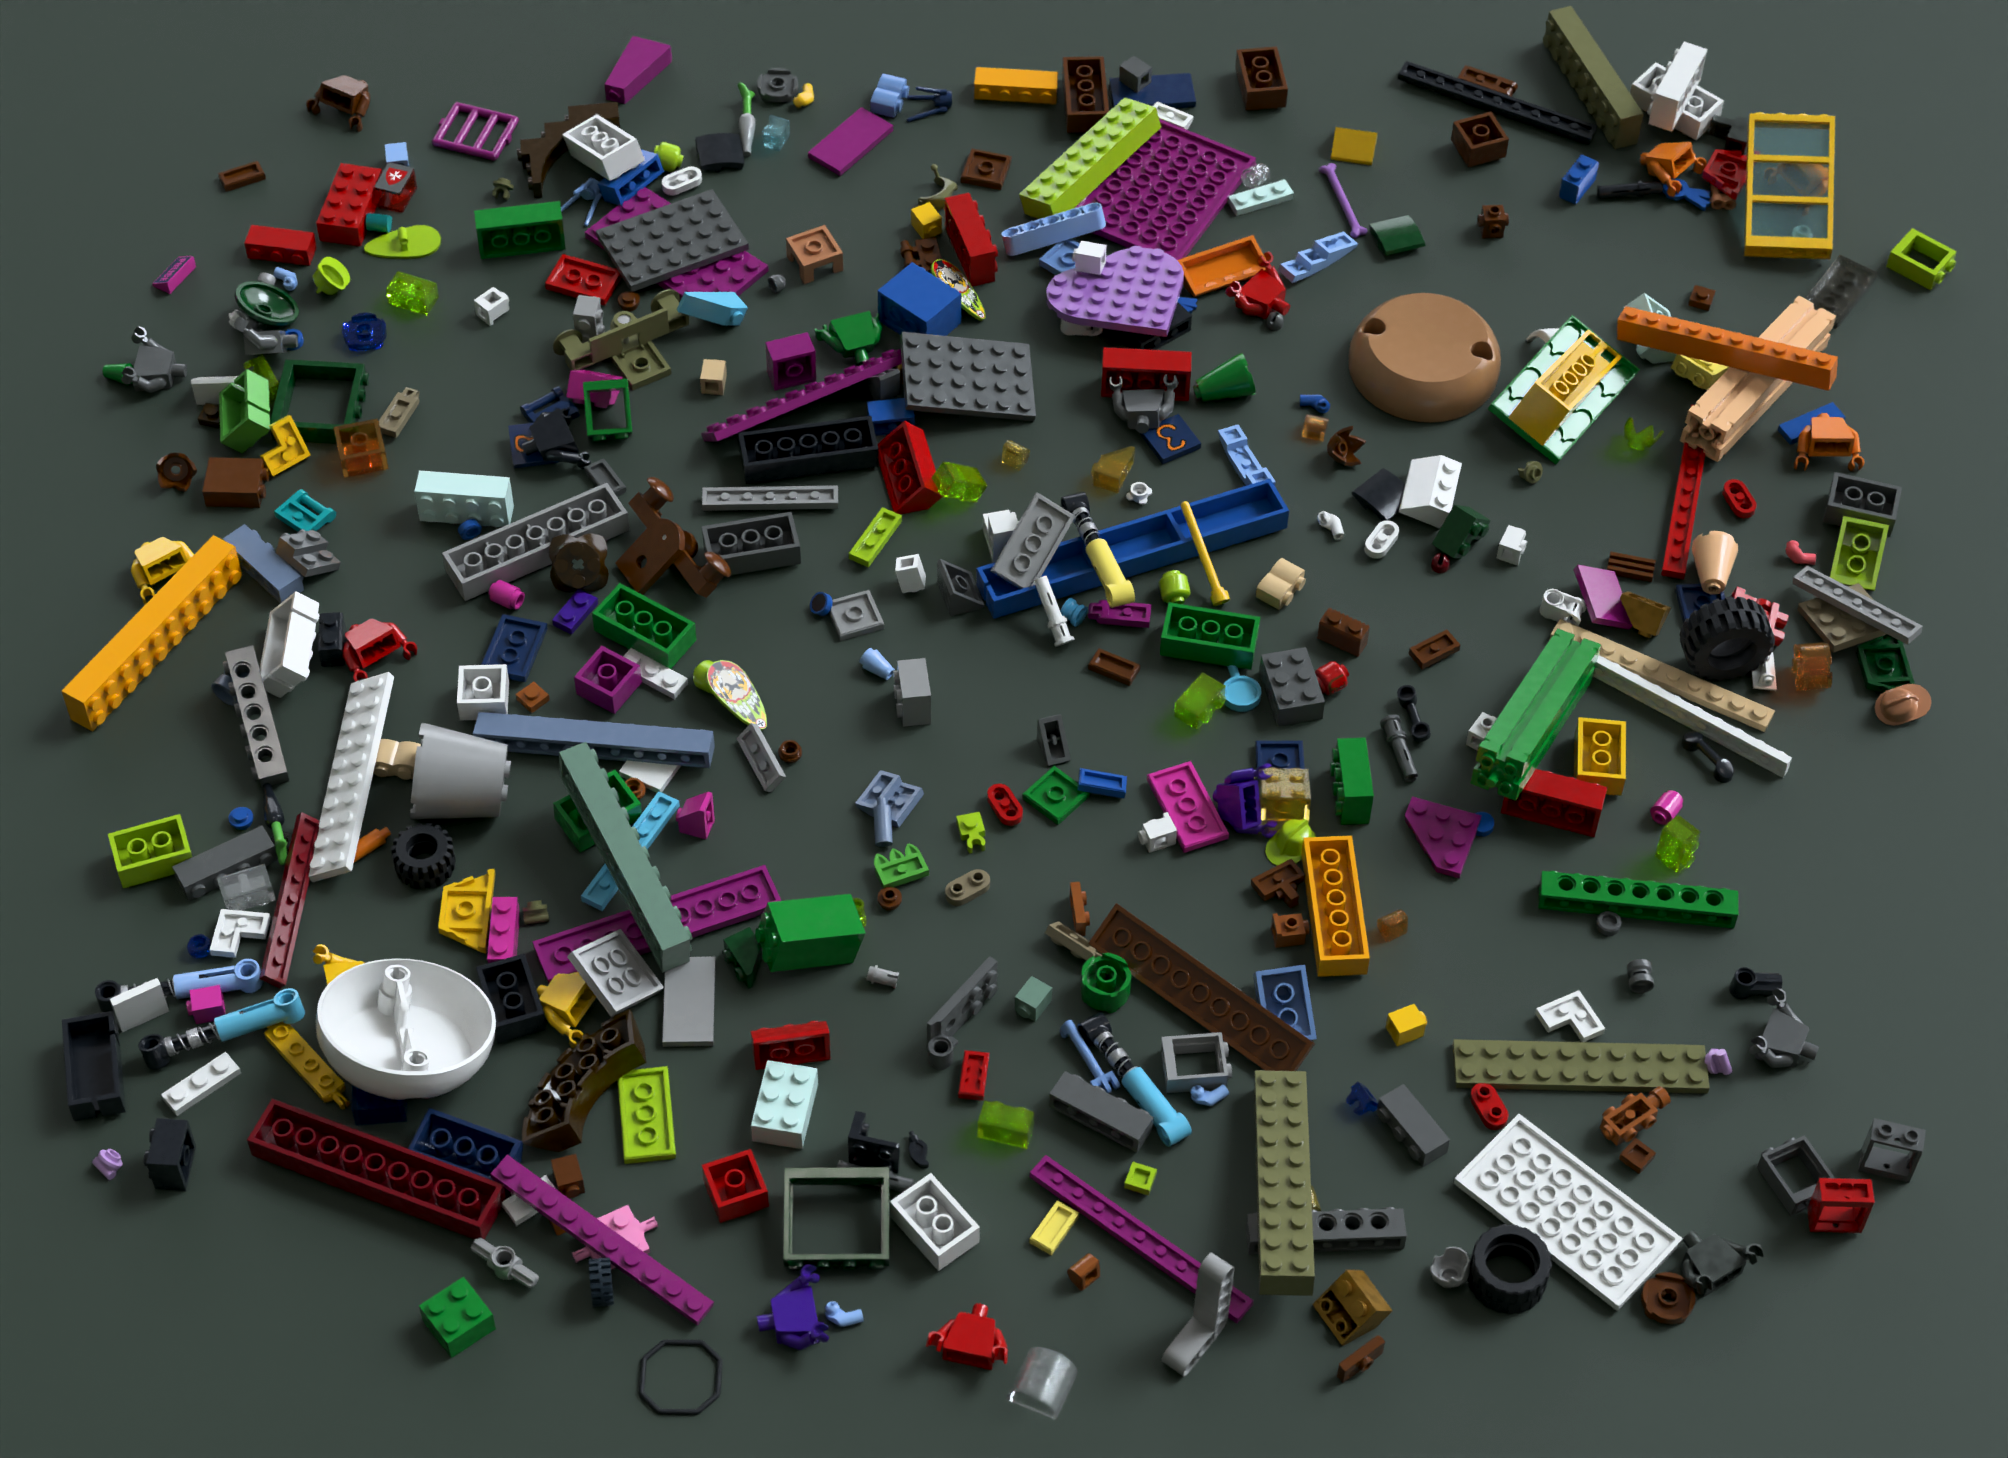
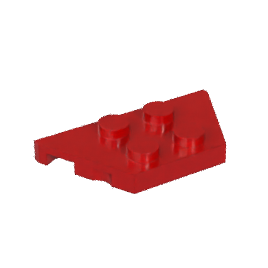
[1702,149,1760,200]

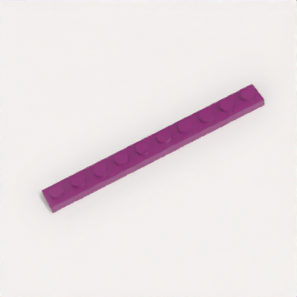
[491,1155,714,1326]
[1030,1155,1253,1323]

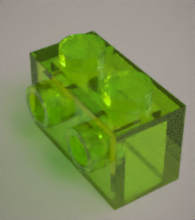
[386,271,439,315]
[932,461,988,502]
[1174,672,1226,730]
[1655,815,1701,873]
[978,1100,1034,1149]

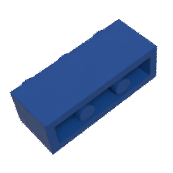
[598,150,664,206]

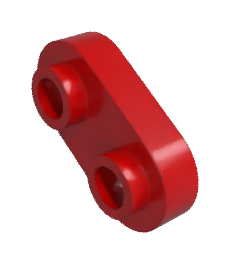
[1722,479,1757,518]
[987,784,1023,826]
[1470,1083,1509,1130]

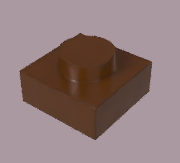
[1688,285,1716,311]
[1619,1138,1656,1174]

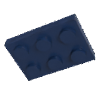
[481,614,548,682]

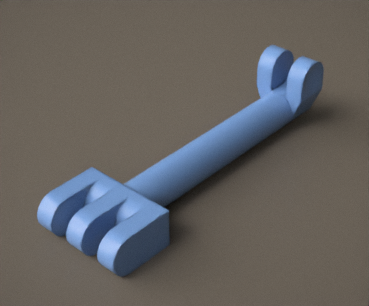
[1060,1020,1121,1093]

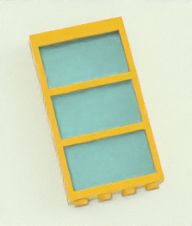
[1744,112,1835,259]

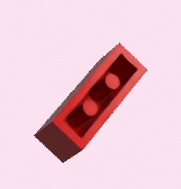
[244,225,317,266]

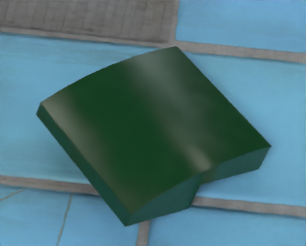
[1369,215,1425,255]

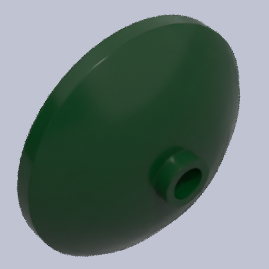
[235,281,299,326]

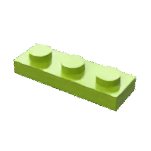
[849,507,902,567]

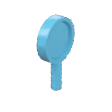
[1222,665,1261,712]

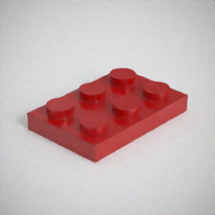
[545,254,622,306]

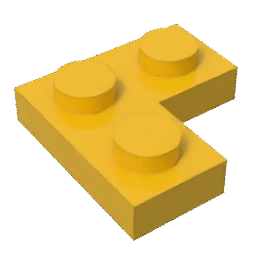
[260,415,311,476]

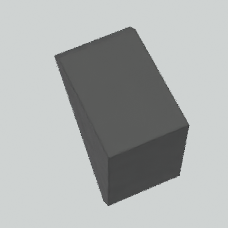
[1037,714,1071,766]

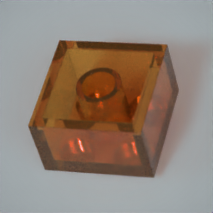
[333,419,389,478]

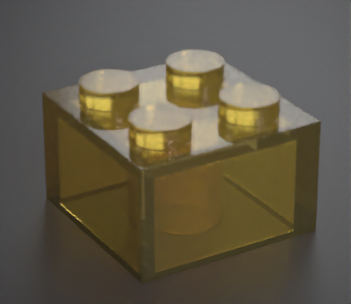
[1259,767,1311,821]

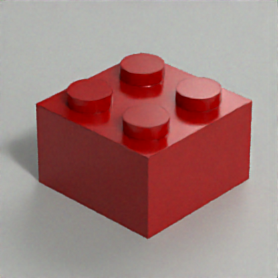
[702,1149,769,1223]

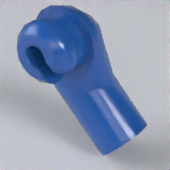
[1300,395,1330,413]

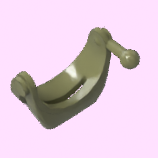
[918,164,958,210]

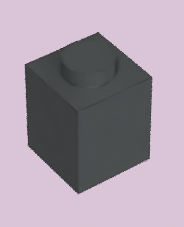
[1119,56,1152,93]

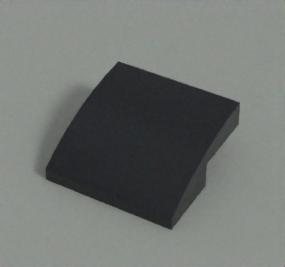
[695,133,745,172]
[1351,468,1405,521]

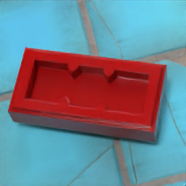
[958,1050,989,1101]

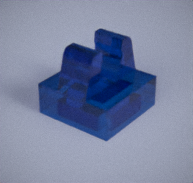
[1346,1082,1378,1116]

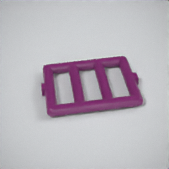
[432,102,519,161]

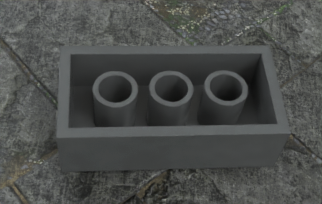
[702,512,801,575]

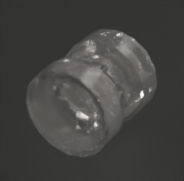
[1241,163,1270,189]

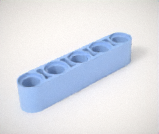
[1001,203,1106,256]

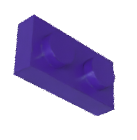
[552,590,598,635]

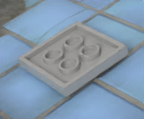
[567,929,664,1017]

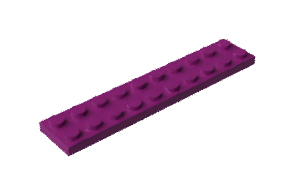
[701,349,902,441]
[532,865,781,985]

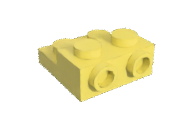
[1671,354,1730,390]

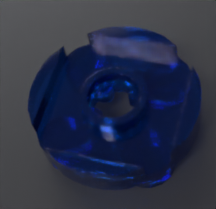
[342,313,387,351]

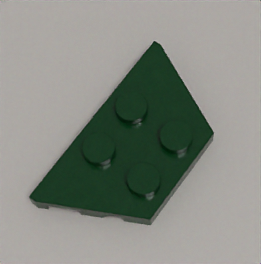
[1856,634,1915,693]

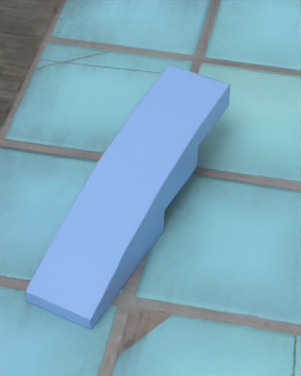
[1278,232,1358,283]

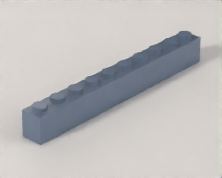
[473,712,715,768]

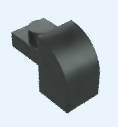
[1709,115,1748,155]

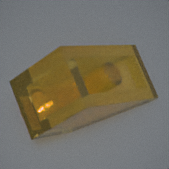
[1091,446,1135,493]

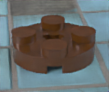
[1641,1272,1696,1324]

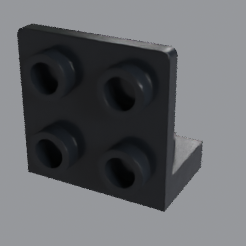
[848,1111,900,1173]

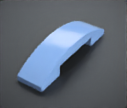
[1218,425,1275,485]

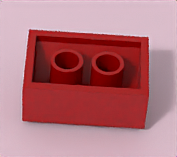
[751,1021,831,1070]

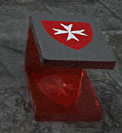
[375,162,417,213]

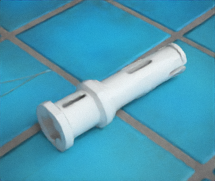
[1034,576,1075,647]

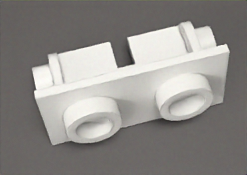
[1751,652,1777,691]

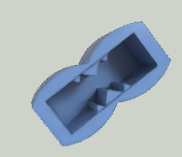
[870,73,909,118]

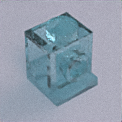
[762,115,790,152]

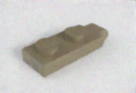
[376,387,420,438]
[1045,921,1102,960]

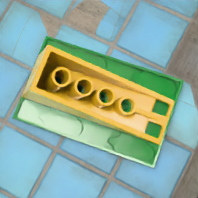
[1487,315,1640,465]

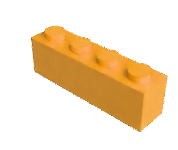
[974,67,1058,104]

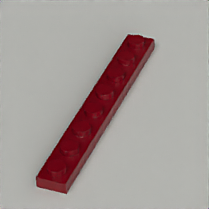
[259,812,320,989]

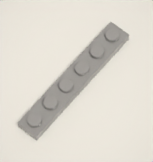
[702,486,838,511]
[1793,566,1923,645]

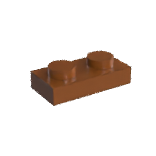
[1069,882,1090,936]

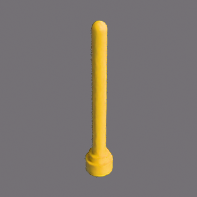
[1181,501,1230,606]

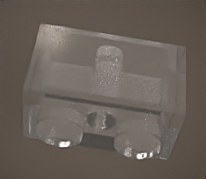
[217,864,276,911]

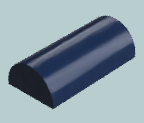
[408,1108,523,1189]

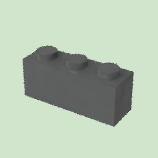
[1377,1084,1450,1167]

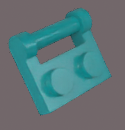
[274,489,336,532]

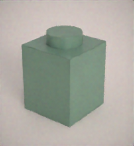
[1015,976,1052,1022]

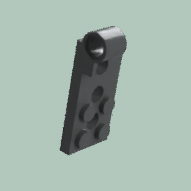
[927,956,998,1070]

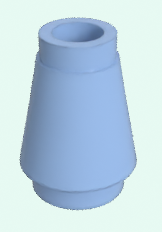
[859,648,895,680]

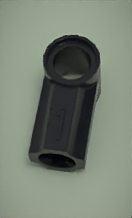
[1729,967,1783,1000]

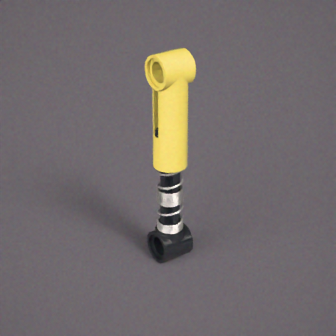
[1061,492,1135,608]

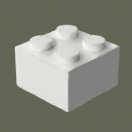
[457,664,509,720]

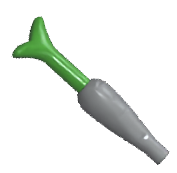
[737,83,756,157]

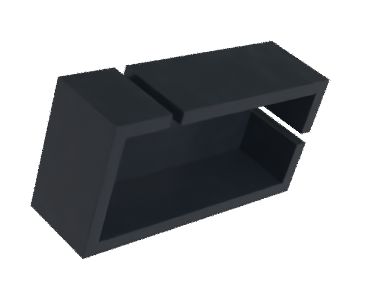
[62,1011,126,1121]

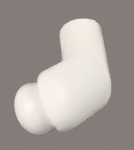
[1317,511,1345,540]

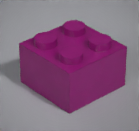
[765,332,817,391]
[574,645,642,714]

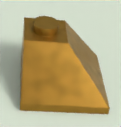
[1620,591,1671,638]

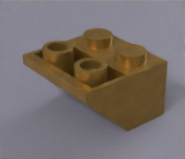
[1312,1270,1393,1345]

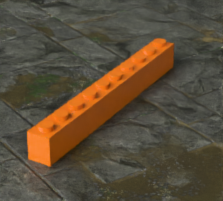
[1617,306,1838,391]

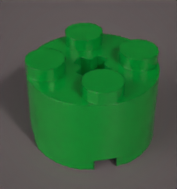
[1081,953,1132,1013]

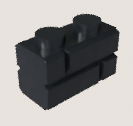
[318,612,346,667]

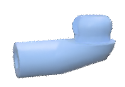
[273,267,298,291]
[1190,1084,1229,1106]
[825,1301,864,1327]

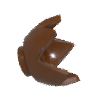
[1327,426,1366,466]
[156,452,197,492]

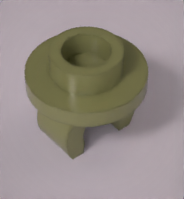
[492,178,514,200]
[1518,461,1543,483]

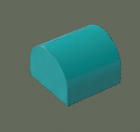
[366,213,392,233]

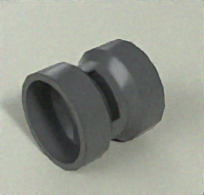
[1627,959,1654,993]

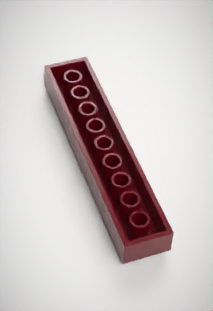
[247,1099,506,1240]

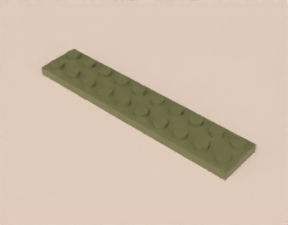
[1453,1039,1710,1094]

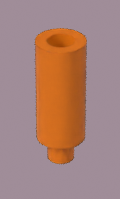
[353,827,391,864]

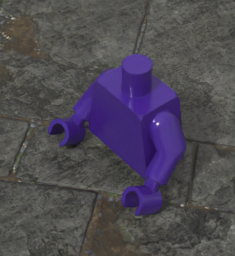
[1213,763,1278,838]
[757,1264,829,1350]

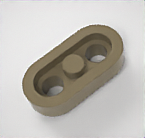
[945,869,990,906]

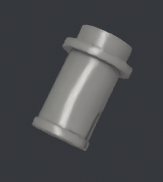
[867,965,899,988]

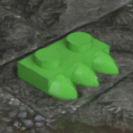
[874,843,929,888]

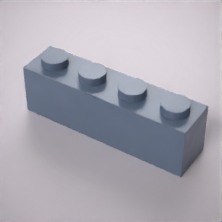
[223,524,304,604]

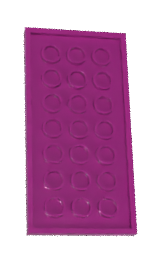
[585,187,769,300]

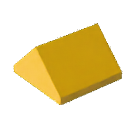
[1331,127,1377,165]

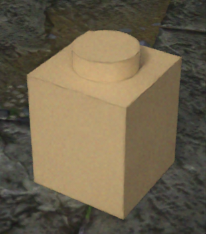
[700,359,727,395]

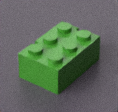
[219,369,270,453]

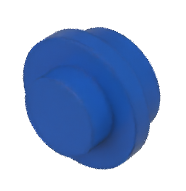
[229,807,253,830]

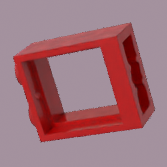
[1807,1178,1875,1233]

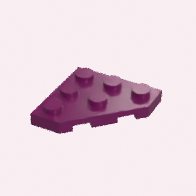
[1405,796,1481,879]

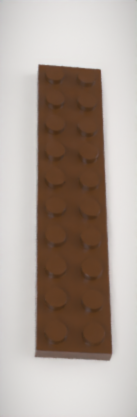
[1088,903,1315,1071]

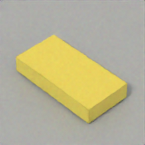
[1029,1200,1079,1256]

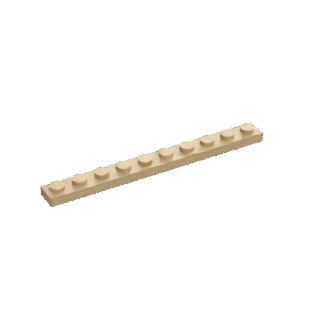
[1550,619,1775,732]

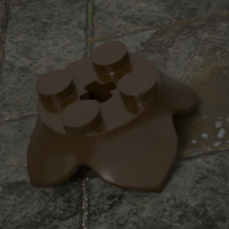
[549,533,609,592]

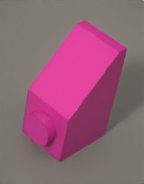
[676,792,715,839]

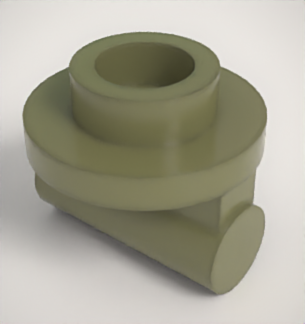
[522,900,549,925]

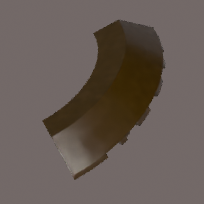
[522,1009,647,1152]

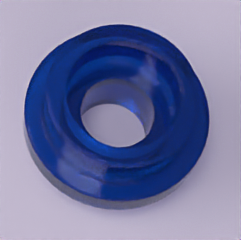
[187,934,212,958]

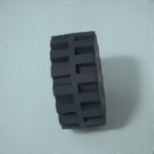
[589,1257,614,1307]

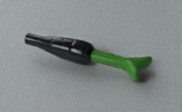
[262,783,287,865]

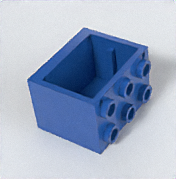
[877,262,961,336]

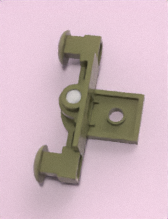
[553,289,690,391]

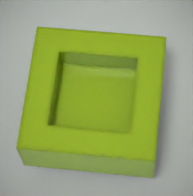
[1124,1162,1157,1196]

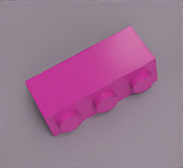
[487,897,520,963]

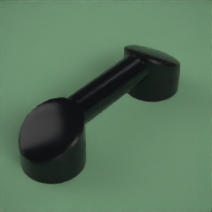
[1397,685,1431,742]
[1682,731,1734,783]

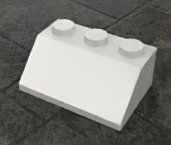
[1399,455,1462,529]

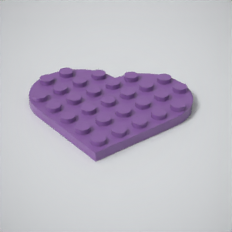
[1046,246,1184,337]

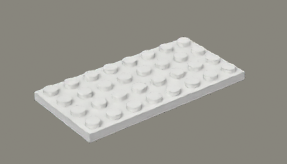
[1454,1114,1683,1311]

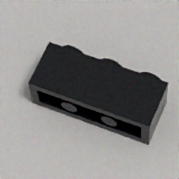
[1124,302,1192,350]

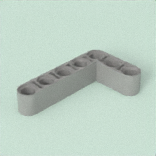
[1161,1253,1234,1376]

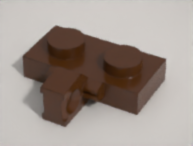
[1251,859,1305,908]

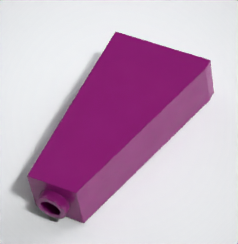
[605,36,672,104]

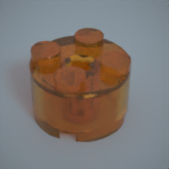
[1792,642,1832,691]

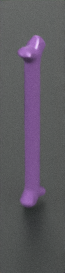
[1319,163,1368,238]

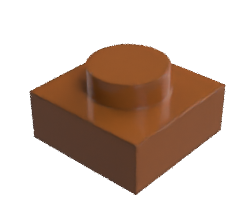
[516,681,550,713]

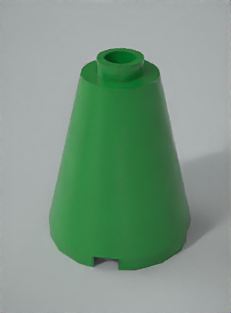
[1193,353,1256,401]

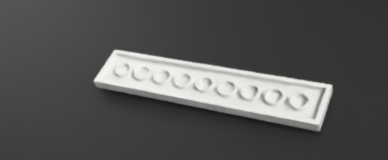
[308,672,394,882]

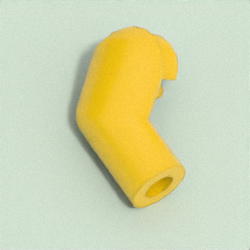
[793,83,814,108]

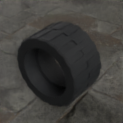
[1468,1224,1552,1314]

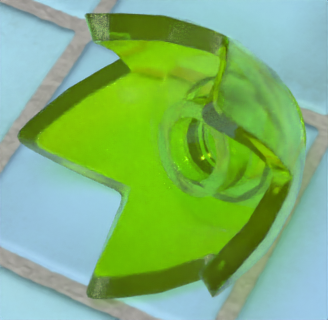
[1624,417,1664,452]

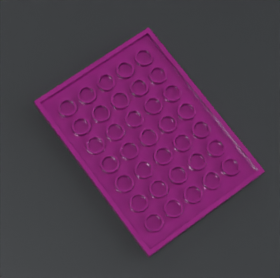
[1075,119,1256,260]

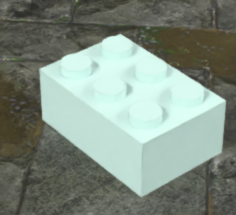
[751,1060,818,1149]

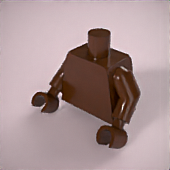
[306,75,370,132]

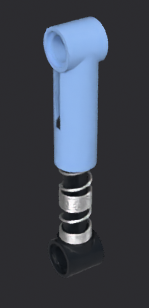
[95,959,263,1014]

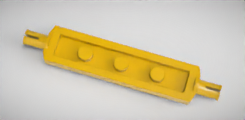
[264,1022,350,1109]

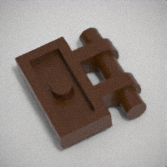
[900,237,942,274]

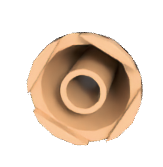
[1692,531,1738,595]

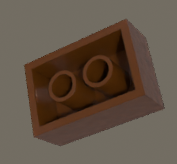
[1235,46,1288,110]

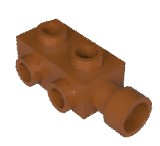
[1600,1086,1671,1146]

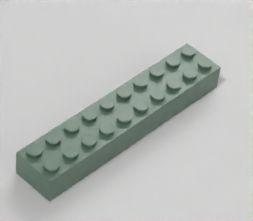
[559,742,692,973]

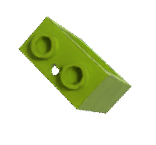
[1886,228,1957,290]

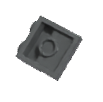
[275,529,341,577]

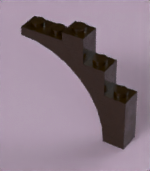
[517,102,620,198]

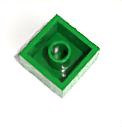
[419,1276,496,1358]

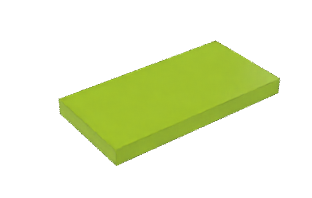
[618,1066,676,1164]

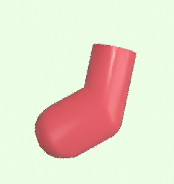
[1785,540,1816,565]

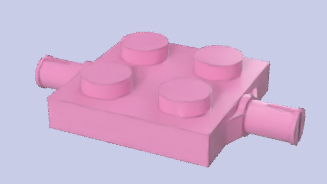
[572,1205,658,1270]

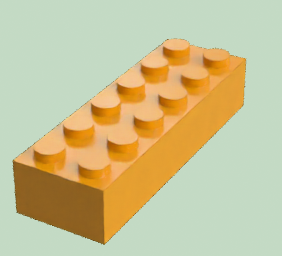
[1301,836,1370,977]

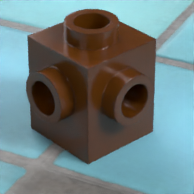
[1477,205,1509,239]

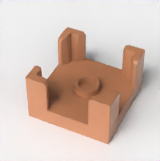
[786,225,843,284]

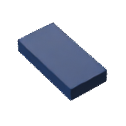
[1077,768,1127,798]

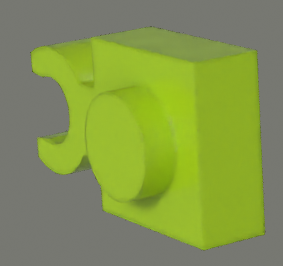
[956,812,985,853]

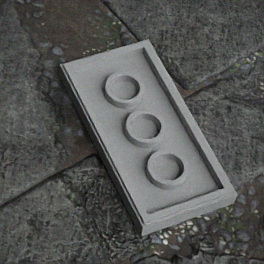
[991,492,1075,589]
[663,957,716,1047]

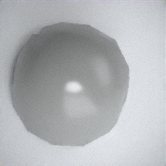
[1430,1247,1471,1288]

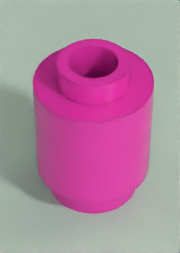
[489,580,525,609]
[1650,790,1683,825]

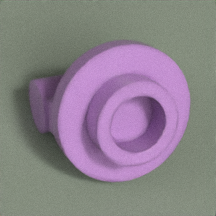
[1705,1049,1732,1075]
[92,1149,123,1180]

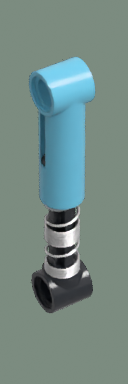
[138,988,305,1069]
[1077,1012,1192,1147]

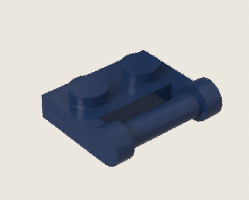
[520,386,580,423]

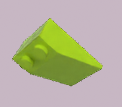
[1830,516,1889,591]

